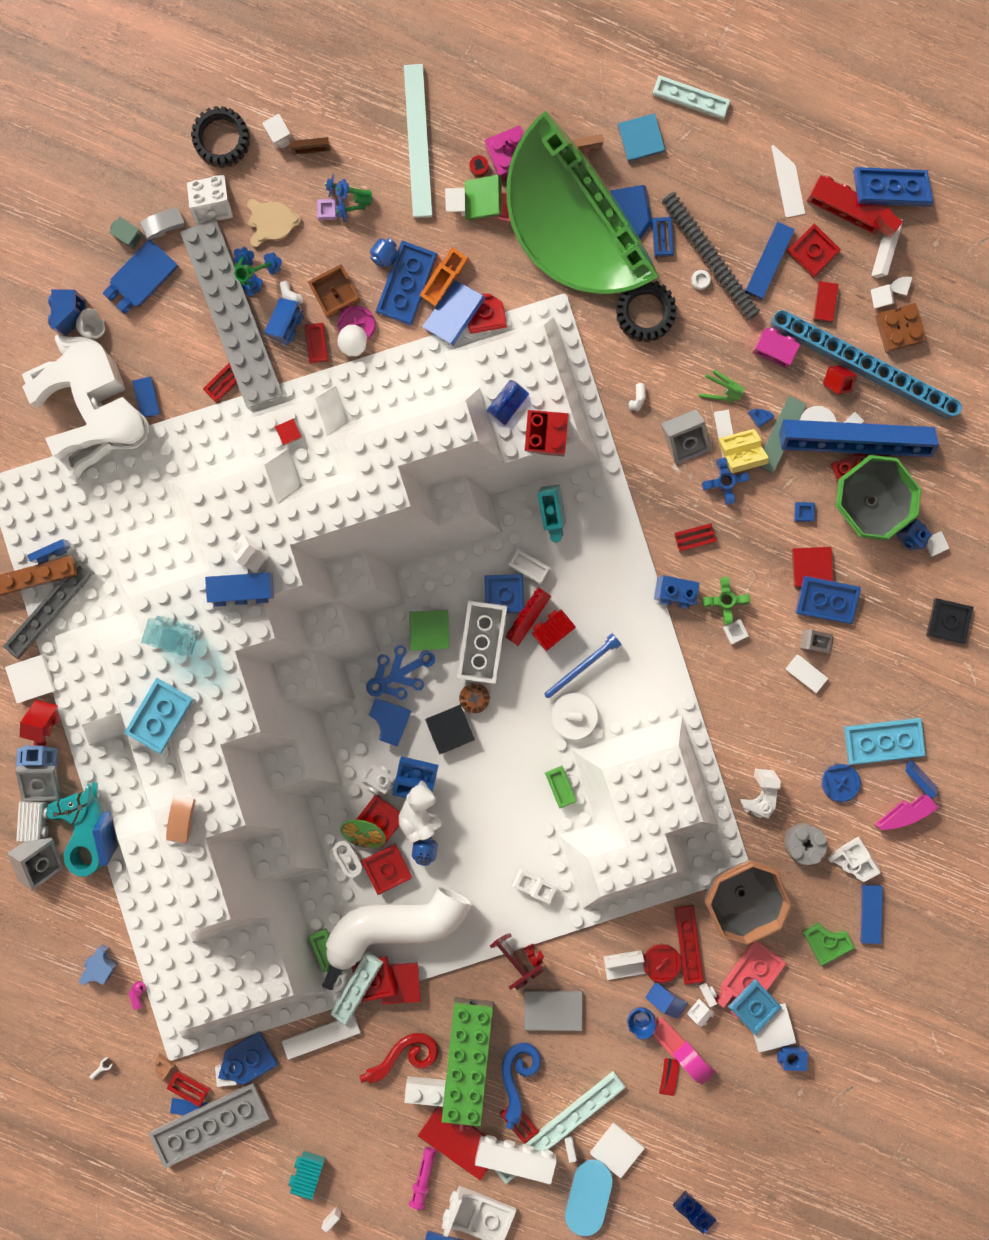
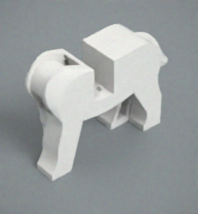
[22,335,149,481]

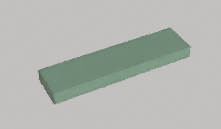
[758,396,806,473]

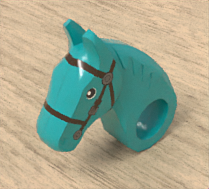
[46,782,104,877]

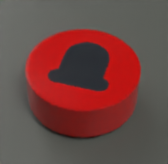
[469,155,488,176]

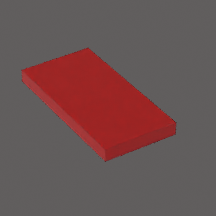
[418,1106,489,1181]

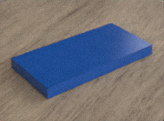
[853,167,933,207]
[375,240,438,326]

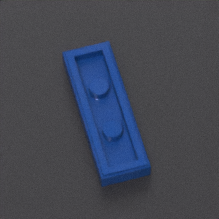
[860,884,883,944]

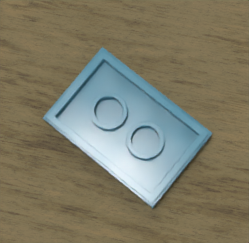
[124,678,194,755]

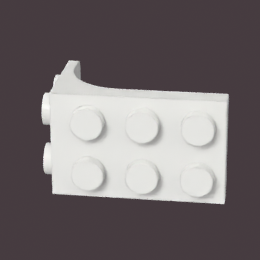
[441,1185,516,1240]

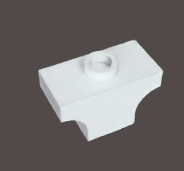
[230,534,268,573]

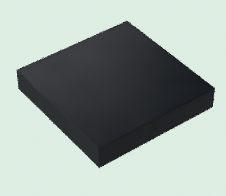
[926,598,974,644]
[425,704,475,755]

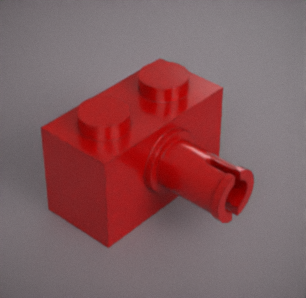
[19,700,60,747]

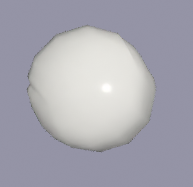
[76,308,105,340]
[337,325,367,356]

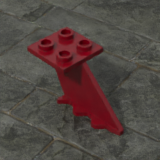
[489,933,546,990]

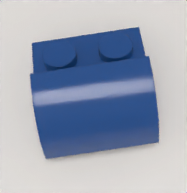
[392,756,439,798]

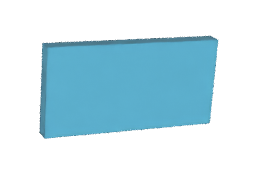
[844,718,926,765]

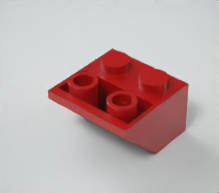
[524,410,568,457]

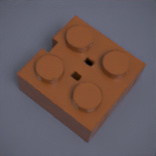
[308,264,361,319]
[875,303,927,353]

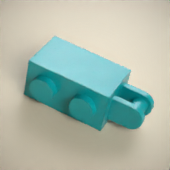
[537,484,566,543]

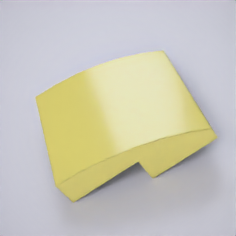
[718,429,769,474]

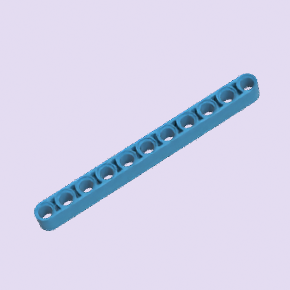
[770,310,962,419]

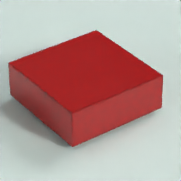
[275,419,302,446]

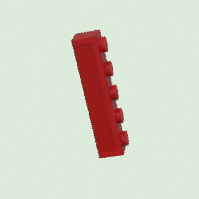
[505,587,552,646]

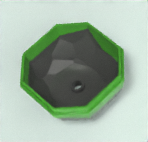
[835,455,922,541]

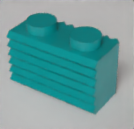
[288,1151,325,1201]

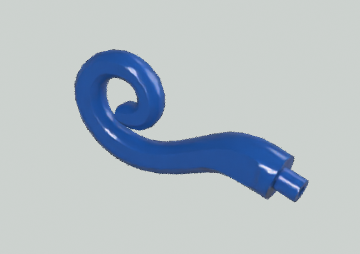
[502,1043,541,1130]

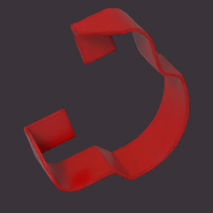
[525,943,544,967]

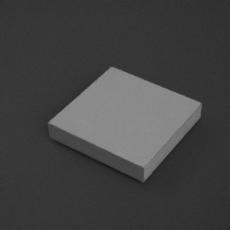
[15,766,62,801]

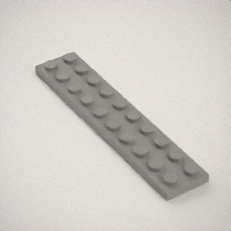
[180,218,283,409]

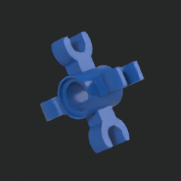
[702,457,750,505]

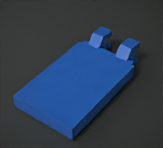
[103,239,179,315]

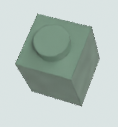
[109,216,143,250]

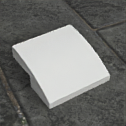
[5,655,56,703]
[753,1003,796,1053]

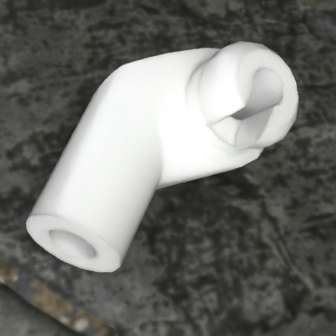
[280,281,303,304]
[629,383,646,412]

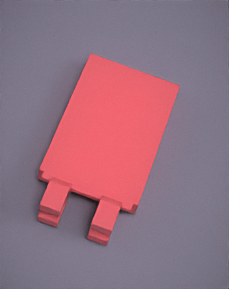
[715,941,786,1019]

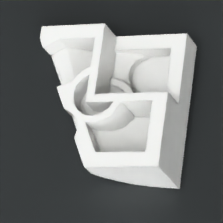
[827,836,881,882]

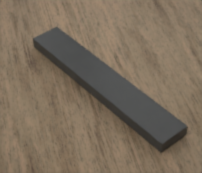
[3,560,95,659]

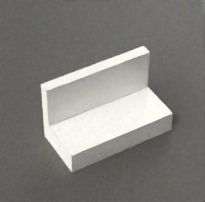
[603,950,645,980]

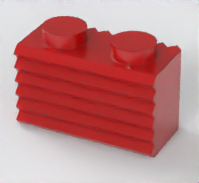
[531,609,576,651]

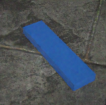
[746,221,795,300]

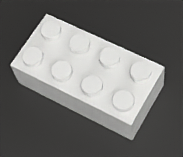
[457,600,507,684]

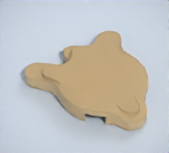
[247,199,301,248]

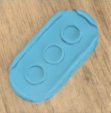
[565,1159,613,1236]

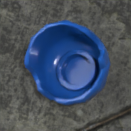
[627,1007,656,1039]

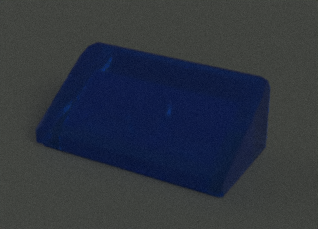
[486,380,529,425]

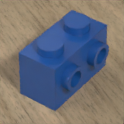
[654,575,700,609]

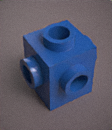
[895,519,932,550]

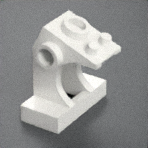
[740,769,781,819]

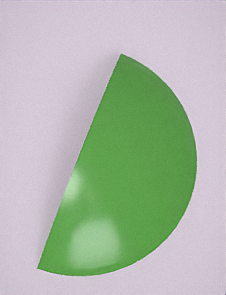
[506,111,659,294]

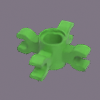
[702,577,750,625]

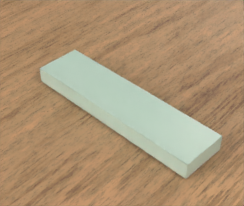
[652,75,731,120]
[330,951,383,1026]

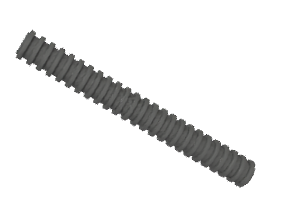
[662,192,760,321]

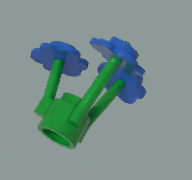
[325,174,372,222]

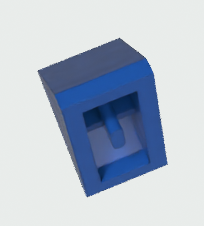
[645,982,688,1019]

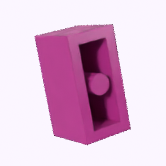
[752,328,800,369]

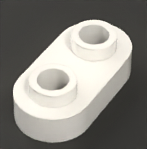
[333,840,363,878]

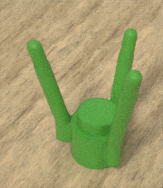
[699,370,744,403]

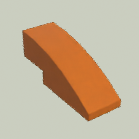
[420,247,470,306]

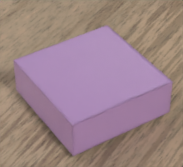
[317,199,337,220]

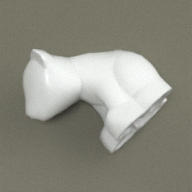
[399,781,442,842]

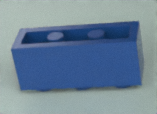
[205,572,274,607]

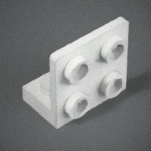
[187,175,233,225]

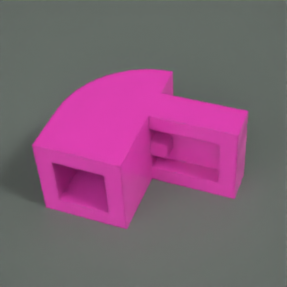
[673,1041,716,1085]

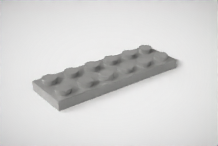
[148,1082,271,1169]

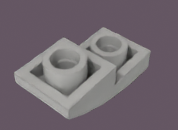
[140,207,184,240]

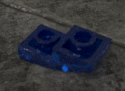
[672,1190,716,1234]

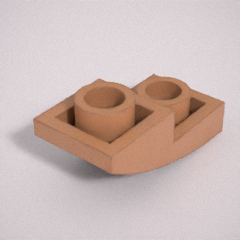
[166,795,196,844]

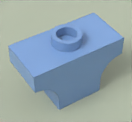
[16,746,58,768]
[78,944,117,986]

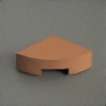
[155,1054,175,1082]

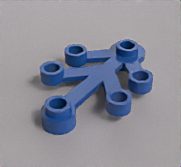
[366,645,435,700]

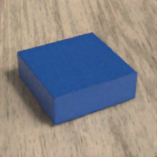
[794,502,815,522]

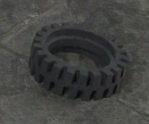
[191,106,250,168]

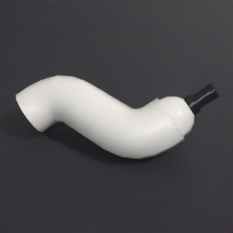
[322,887,472,990]

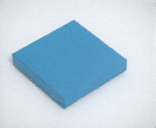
[618,113,665,162]
[728,979,781,1035]

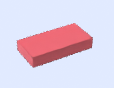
[653,1016,686,1059]

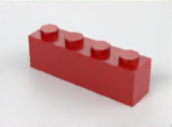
[807,175,888,234]

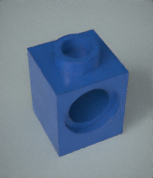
[777,1046,808,1071]

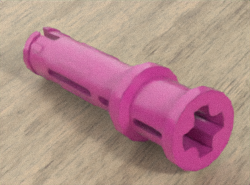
[408,1147,437,1210]

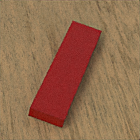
[674,905,704,985]

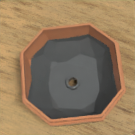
[704,860,792,945]

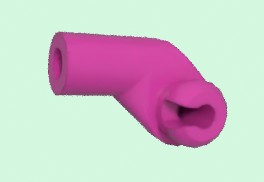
[129,981,146,1010]

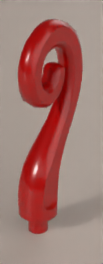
[359,1033,439,1084]

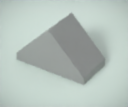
[800,629,833,653]

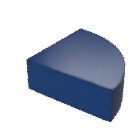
[747,409,775,428]

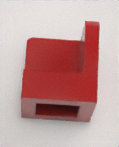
[823,365,858,394]

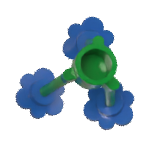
[234,247,282,296]

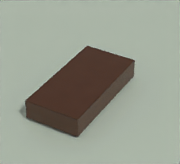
[290,137,331,155]

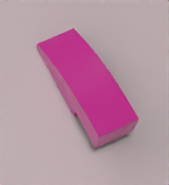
[874,794,938,830]

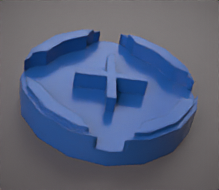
[821,764,861,802]

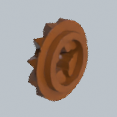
[459,683,490,713]

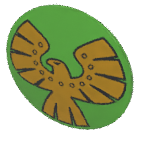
[340,820,386,849]

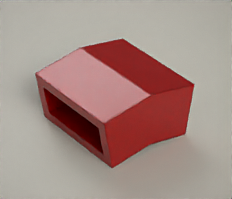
[874,208,903,238]

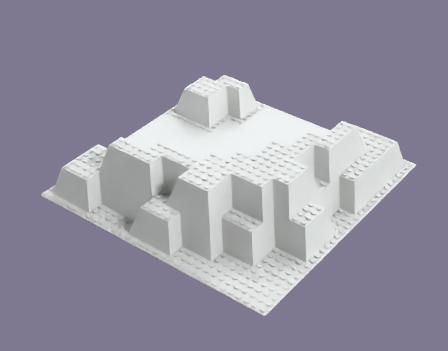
[0,294,748,1060]

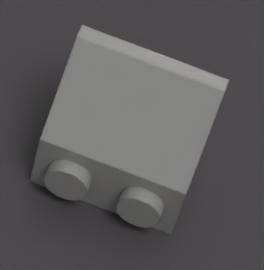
[661,410,711,465]
[7,838,64,891]

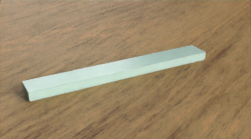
[404,64,432,218]
[495,1071,626,1184]

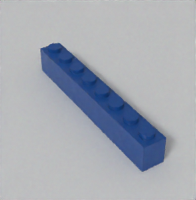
[779,419,939,457]

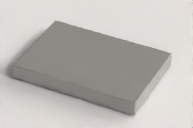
[524,990,582,1031]

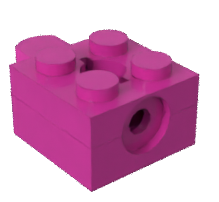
[485,125,524,182]

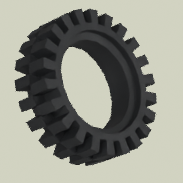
[616,281,677,342]

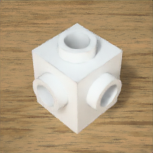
[361,765,395,795]

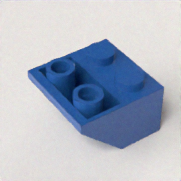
[48,289,86,336]
[264,298,304,346]

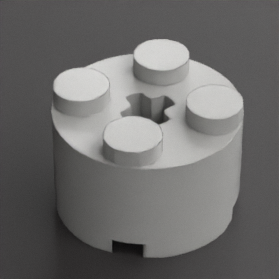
[784,823,827,865]

